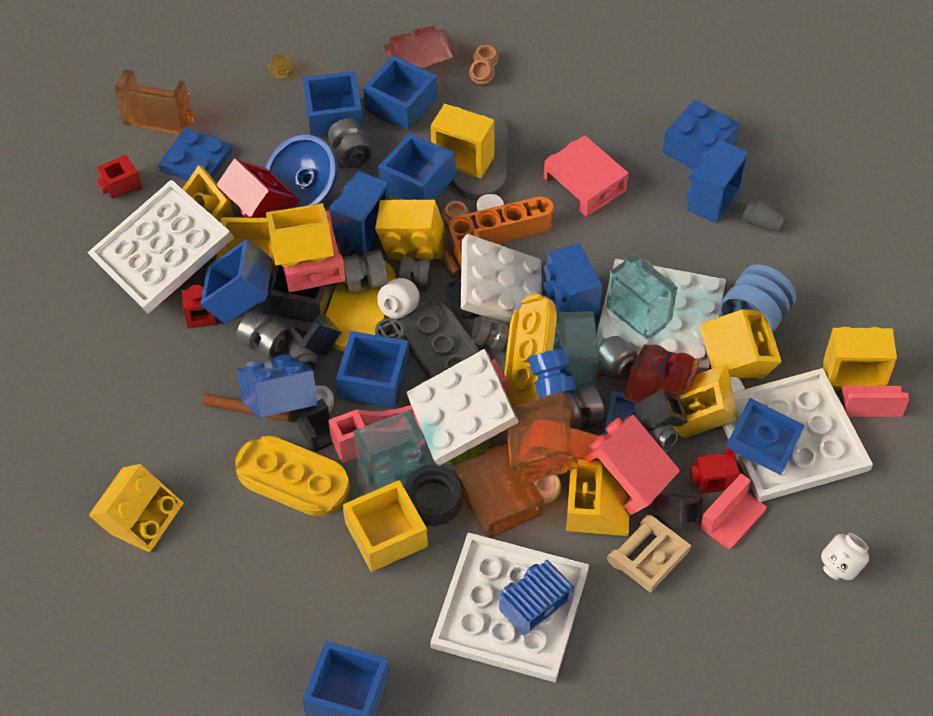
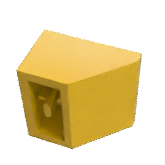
[699,310,782,379]
[673,364,739,439]
[566,459,630,536]
[89,464,184,552]

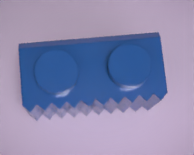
[499,560,574,636]

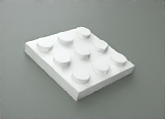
[461,234,542,325]
[406,349,519,466]

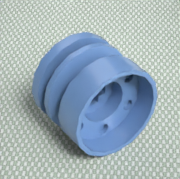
[719,264,797,334]

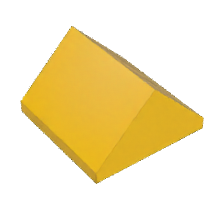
[183,165,234,223]

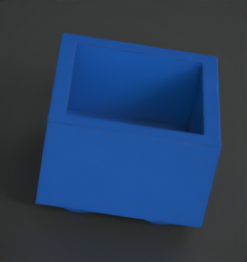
[363,55,437,130]
[302,71,363,137]
[663,100,740,169]
[378,133,457,200]
[686,139,748,223]
[330,171,389,256]
[200,238,272,324]
[543,243,602,330]
[336,331,409,409]
[237,355,317,418]
[303,641,390,716]

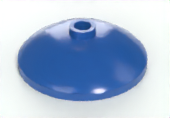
[265,134,338,208]

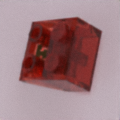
[384,25,453,68]
[624,344,701,403]

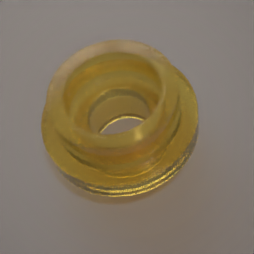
[268,54,294,78]

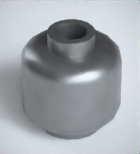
[594,335,638,379]

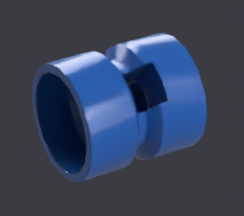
[528,348,577,399]

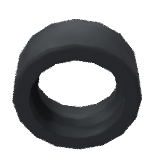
[404,465,462,526]

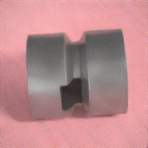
[328,118,373,169]
[342,250,388,294]
[236,309,292,361]
[551,384,605,429]

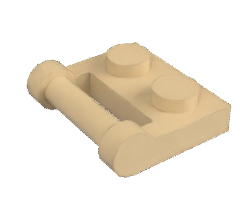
[607,515,691,593]

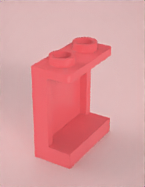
[543,135,629,218]
[282,211,345,292]
[584,414,680,515]

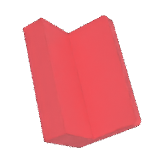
[840,386,909,417]
[700,474,767,550]

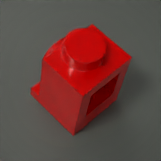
[96,154,142,199]
[181,285,216,329]
[690,448,739,494]

